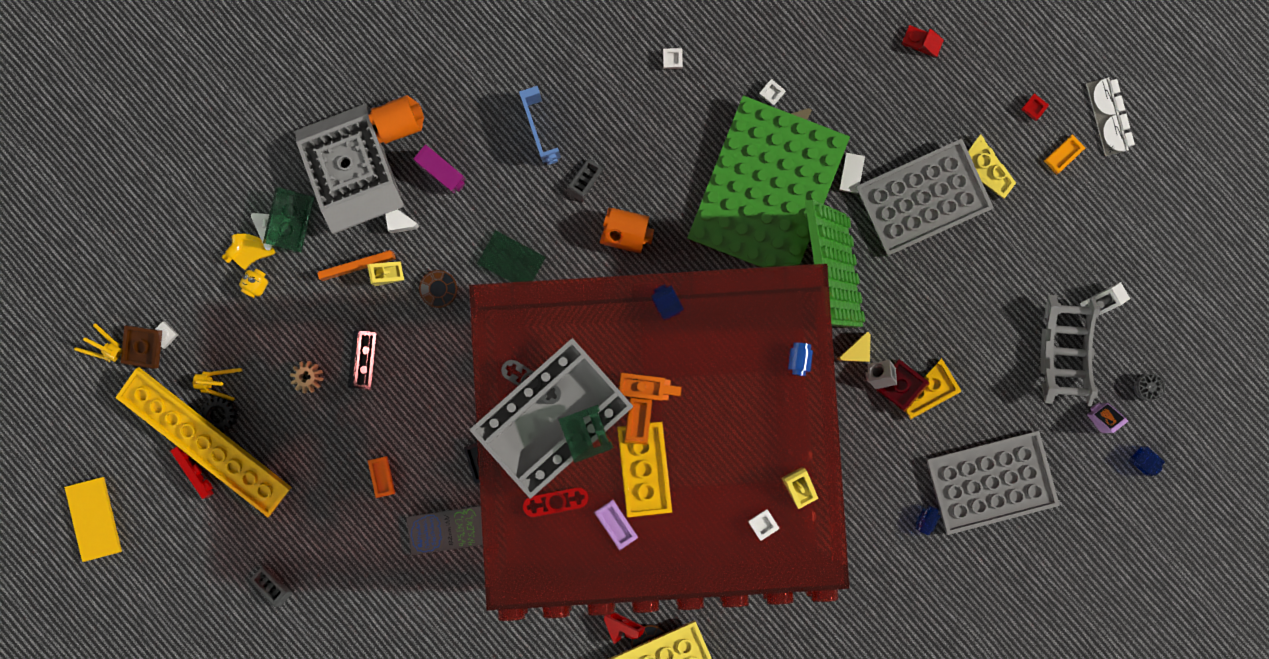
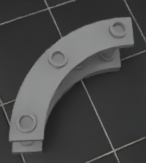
[1040,295,1100,406]

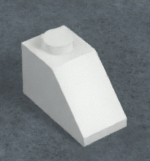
[1080,282,1130,315]

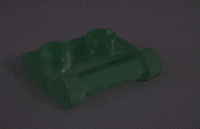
[558,405,614,463]

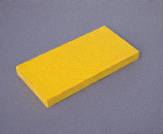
[617,422,672,517]
[64,477,122,562]

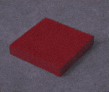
[875,359,930,413]

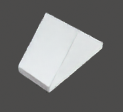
[385,209,419,233]

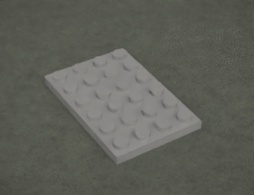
[856,139,994,256]
[926,431,1060,535]

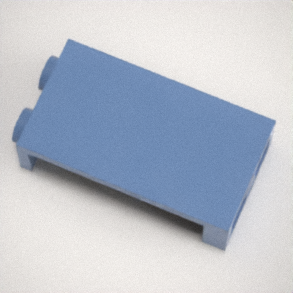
[519,86,561,165]

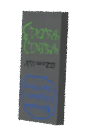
[406,505,489,555]

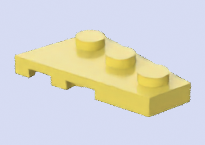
[968,134,1016,199]

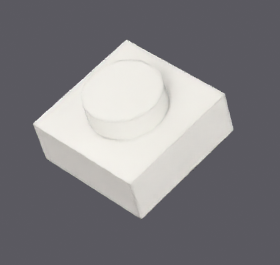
[663,48,683,69]
[759,79,786,107]
[156,322,178,349]
[748,509,780,541]

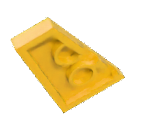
[906,358,961,420]

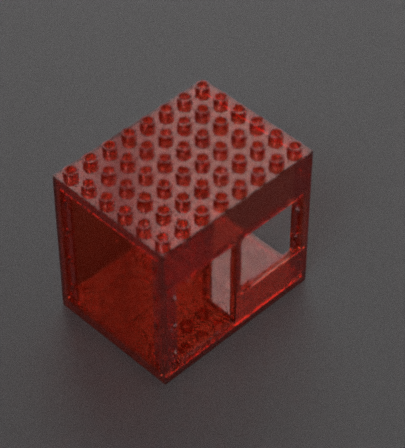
[469,264,850,621]

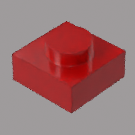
[1021,93,1049,121]

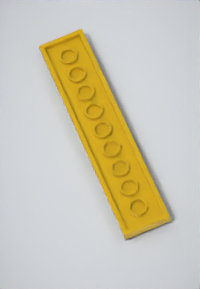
[115,367,292,517]

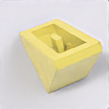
[367,261,404,286]
[837,332,871,362]
[782,467,818,509]

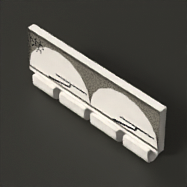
[1086,78,1135,156]

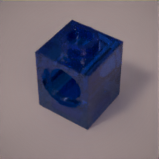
[651,284,684,321]
[1129,446,1165,476]

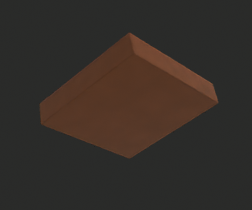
[121,325,163,369]

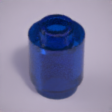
[915,505,941,536]

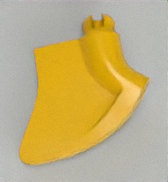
[222,234,275,270]

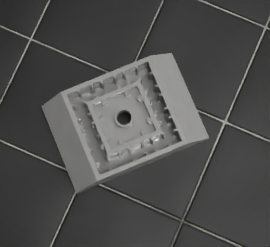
[295,104,405,234]

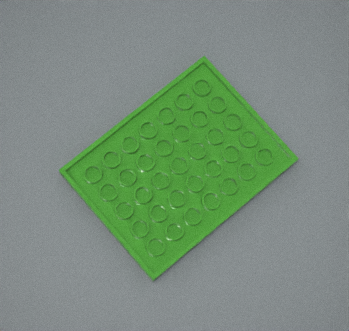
[687,96,850,280]
[805,200,865,328]

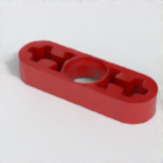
[523,487,589,517]

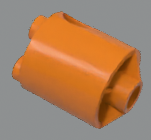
[368,95,424,144]
[600,208,655,254]

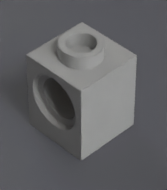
[866,360,897,389]

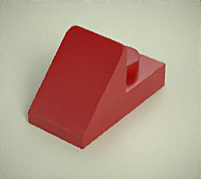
[901,25,944,58]
[604,611,646,644]

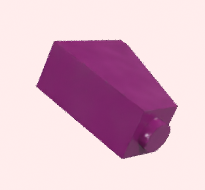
[413,144,466,194]

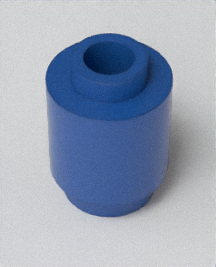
[788,342,813,376]

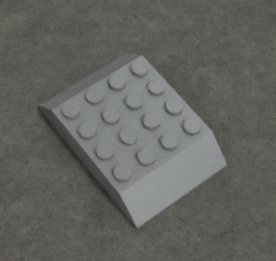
[470,338,634,499]

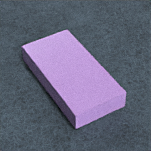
[594,500,638,550]

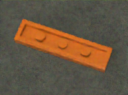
[317,250,396,281]

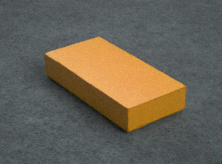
[1044,134,1085,175]

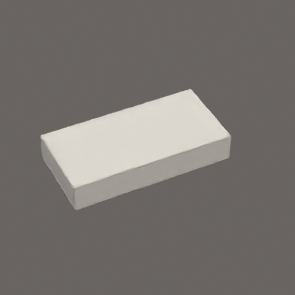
[839,153,865,194]

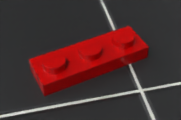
[171,447,214,499]

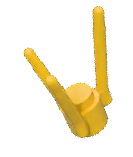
[74,324,122,362]
[193,368,242,401]

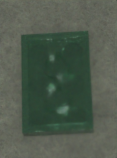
[263,187,314,253]
[477,230,546,291]

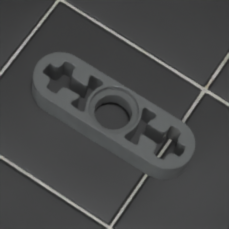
[501,360,561,404]

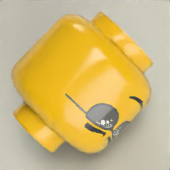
[239,269,268,298]

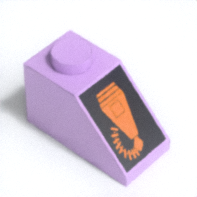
[1087,402,1128,433]

